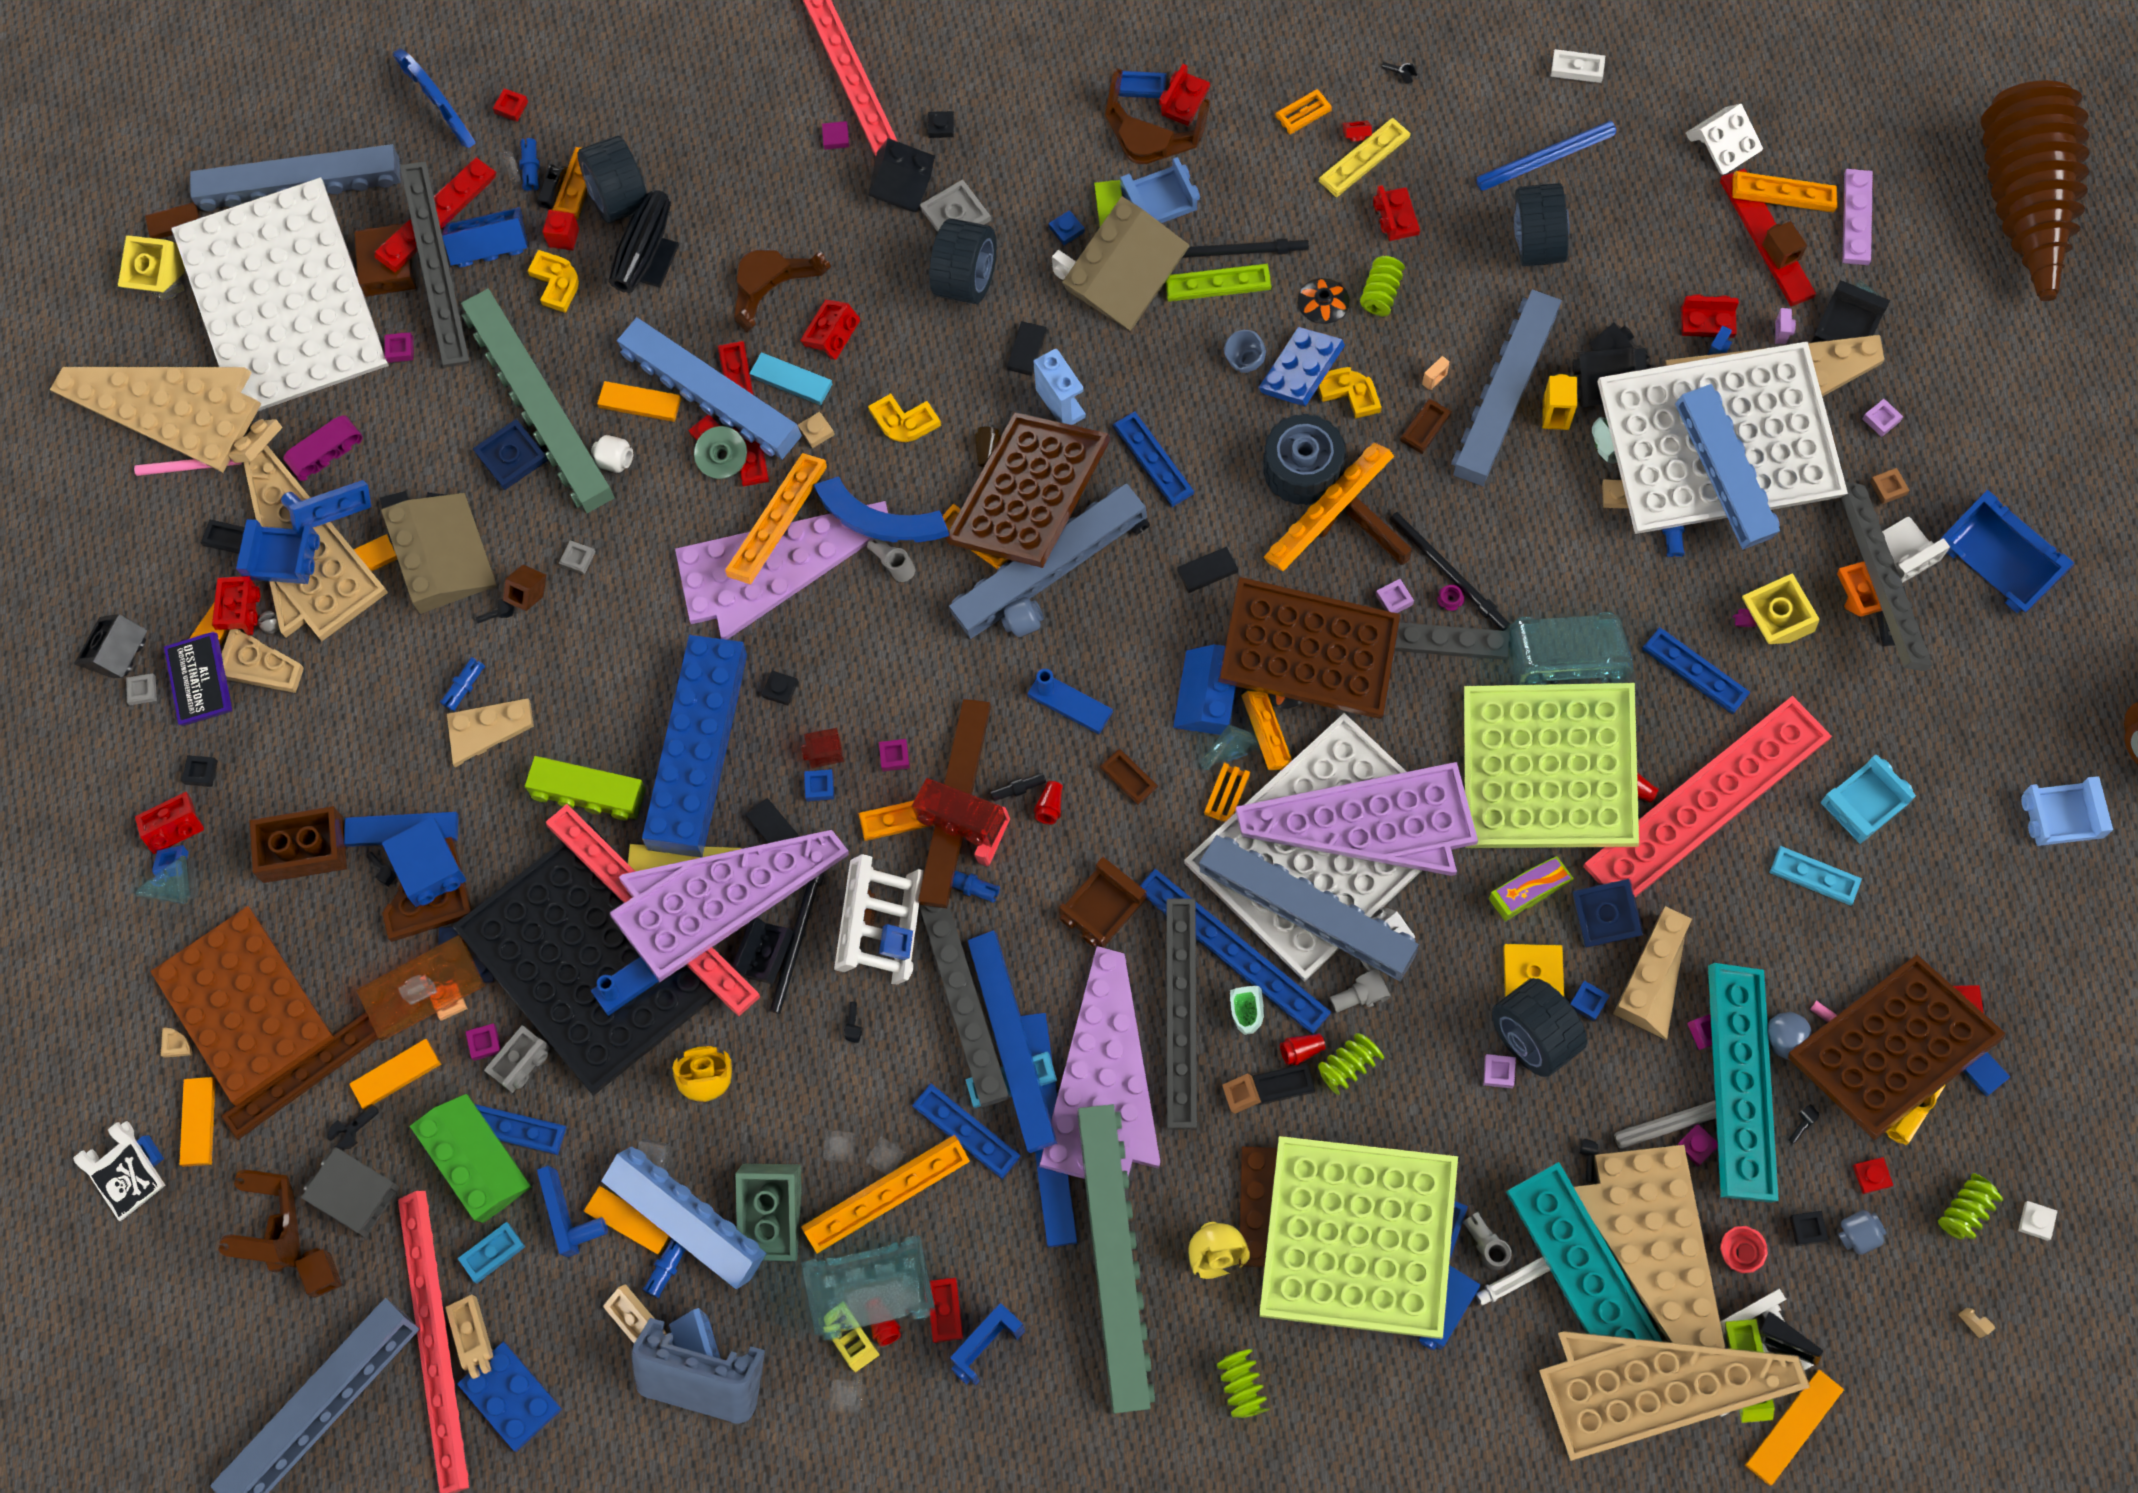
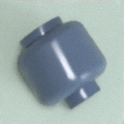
[1001,597,1044,637]
[1838,1210,1887,1255]

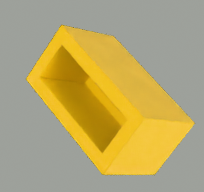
[1542,374,1577,430]

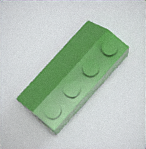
[410,1094,532,1223]

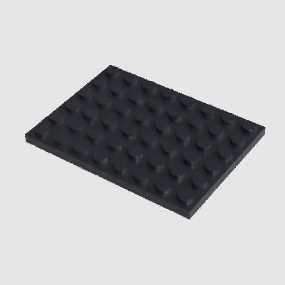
[452,821,717,1096]

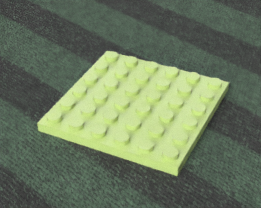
[1464,683,1639,848]
[1260,1136,1458,1339]

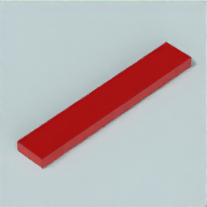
[1720,168,1816,307]
[718,341,769,487]

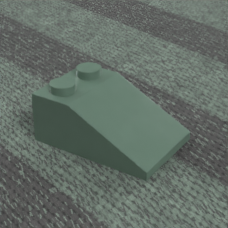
[735,1164,802,1261]

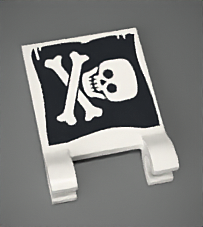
[73,1121,166,1221]

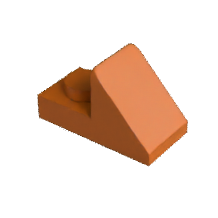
[1837,561,1882,617]

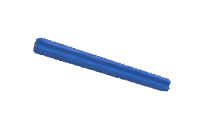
[1476,121,1617,191]

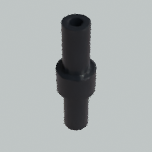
[990,772,1046,802]

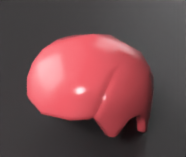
[1720,1226,1768,1273]

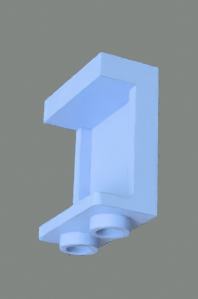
[1033,349,1086,425]
[2022,776,2113,846]

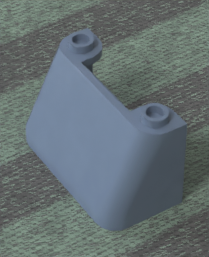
[631,1318,765,1424]

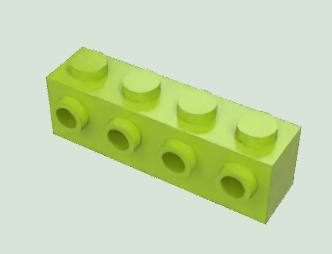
[525,756,646,821]

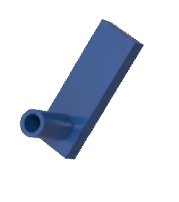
[281,480,372,533]
[1027,669,1113,734]
[591,957,659,1016]
[537,1166,608,1257]

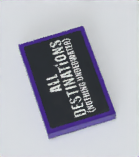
[164,632,232,726]

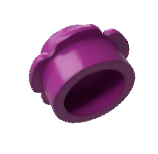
[1437,585,1464,611]
[1732,609,1758,627]

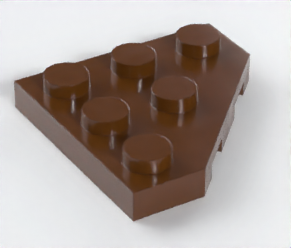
[382,837,472,942]

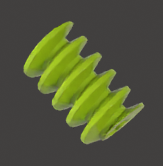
[1360,256,1405,317]
[1318,1033,1384,1095]
[1938,1173,2003,1240]
[1217,1349,1270,1418]

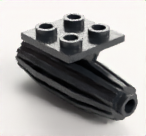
[608,190,679,293]

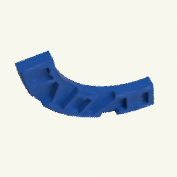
[393,48,476,148]
[814,476,949,542]

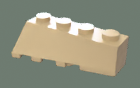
[1613,906,1692,1040]

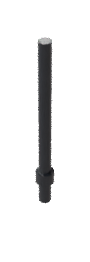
[1182,238,1309,258]
[1390,512,1510,631]
[769,873,825,1014]

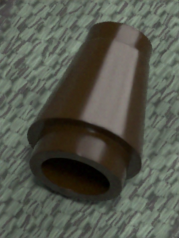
[975,426,1001,467]

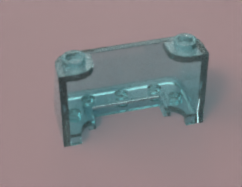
[1509,612,1634,685]
[801,1235,935,1341]

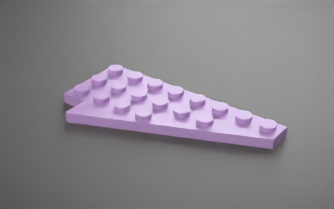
[675,501,888,640]
[1236,762,1478,876]
[610,830,848,982]
[1039,946,1160,1190]

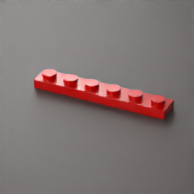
[375,157,496,273]

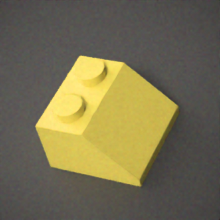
[118,235,185,293]
[1742,573,1820,644]

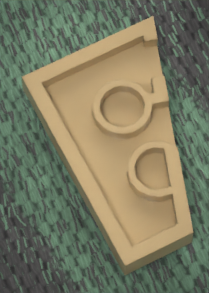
[222,629,304,693]
[447,698,534,767]

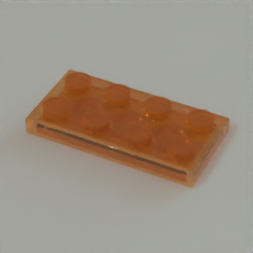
[356,935,485,1041]

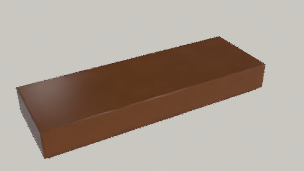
[1346,497,1412,565]

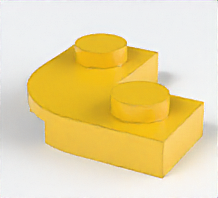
[528,250,579,313]
[1318,367,1382,419]
[868,394,941,442]

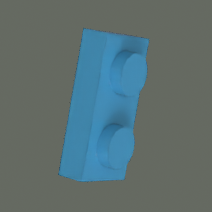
[458,1222,526,1284]

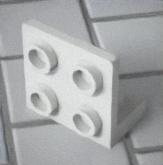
[1686,104,1763,174]
[1882,517,1950,583]

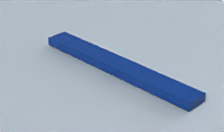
[1140,869,1331,1035]
[968,930,1057,1153]
[1021,1013,1077,1248]

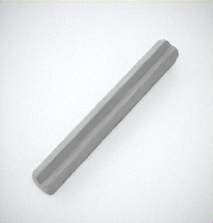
[1614,1101,1716,1148]

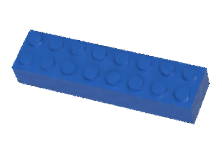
[642,635,747,858]

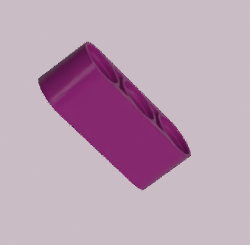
[283,415,363,481]

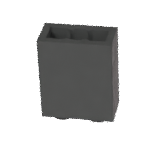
[301,1147,400,1238]

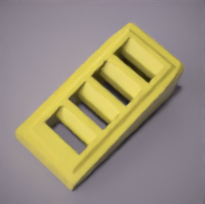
[819,1302,880,1372]

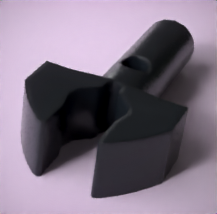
[328,1104,379,1150]

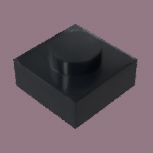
[928,111,954,138]
[762,670,798,706]
[182,755,218,787]
[1790,1211,1829,1247]

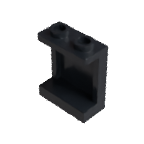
[1811,280,1890,343]
[1572,346,1646,408]

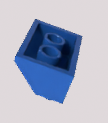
[442,207,528,267]
[1173,644,1236,736]

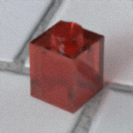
[801,728,844,768]

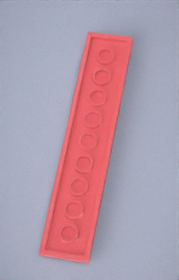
[1583,696,1832,898]

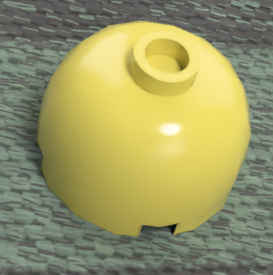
[1188,1222,1250,1279]

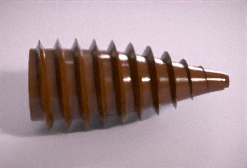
[1980,80,2089,301]

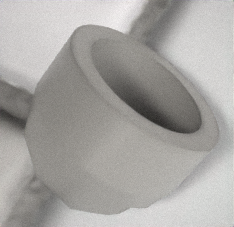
[258,611,280,634]

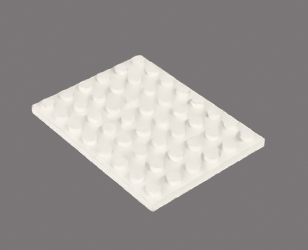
[172,178,389,411]
[1597,342,1848,534]
[1184,713,1422,982]

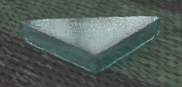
[1200,724,1260,770]
[136,856,190,904]

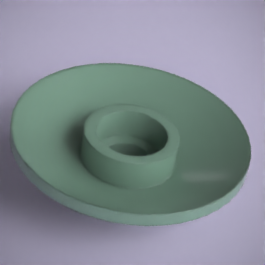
[694,426,747,479]

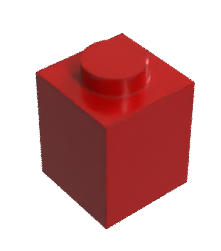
[542,210,579,251]

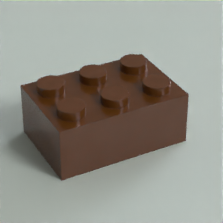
[250,806,347,883]

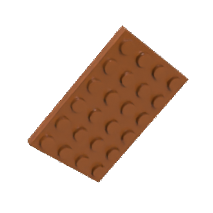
[150,906,334,1106]

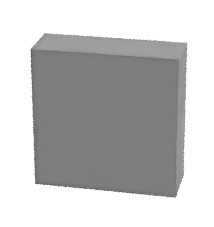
[559,540,595,575]
[126,673,157,705]

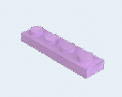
[1842,169,1873,265]

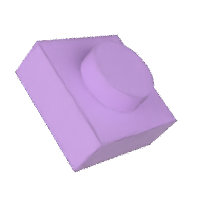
[1775,308,1796,344]
[1862,399,1903,437]
[1376,579,1414,613]
[1483,1054,1516,1089]

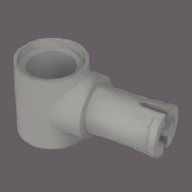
[867,538,915,582]
[1330,970,1391,1013]
[1462,1212,1512,1271]

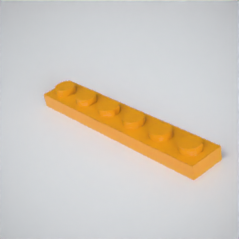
[1264,443,1394,571]
[725,453,827,585]
[801,1135,970,1253]

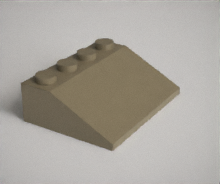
[1062,196,1190,331]
[381,493,497,614]

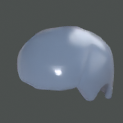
[1224,329,1266,373]
[1768,1012,1812,1060]

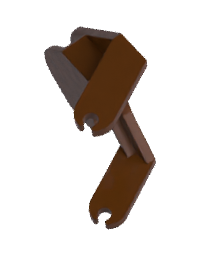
[1105,68,1210,164]
[734,250,831,333]
[218,1169,302,1273]

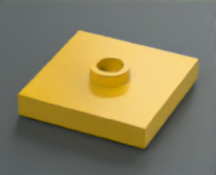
[1503,944,1564,997]

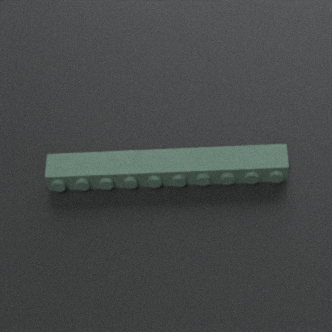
[461,288,614,513]
[1077,1104,1155,1414]

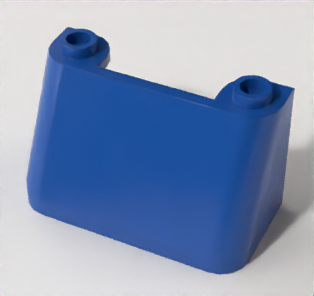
[1940,489,2074,614]

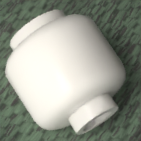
[591,435,633,473]

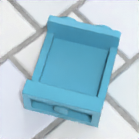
[1820,755,1916,844]

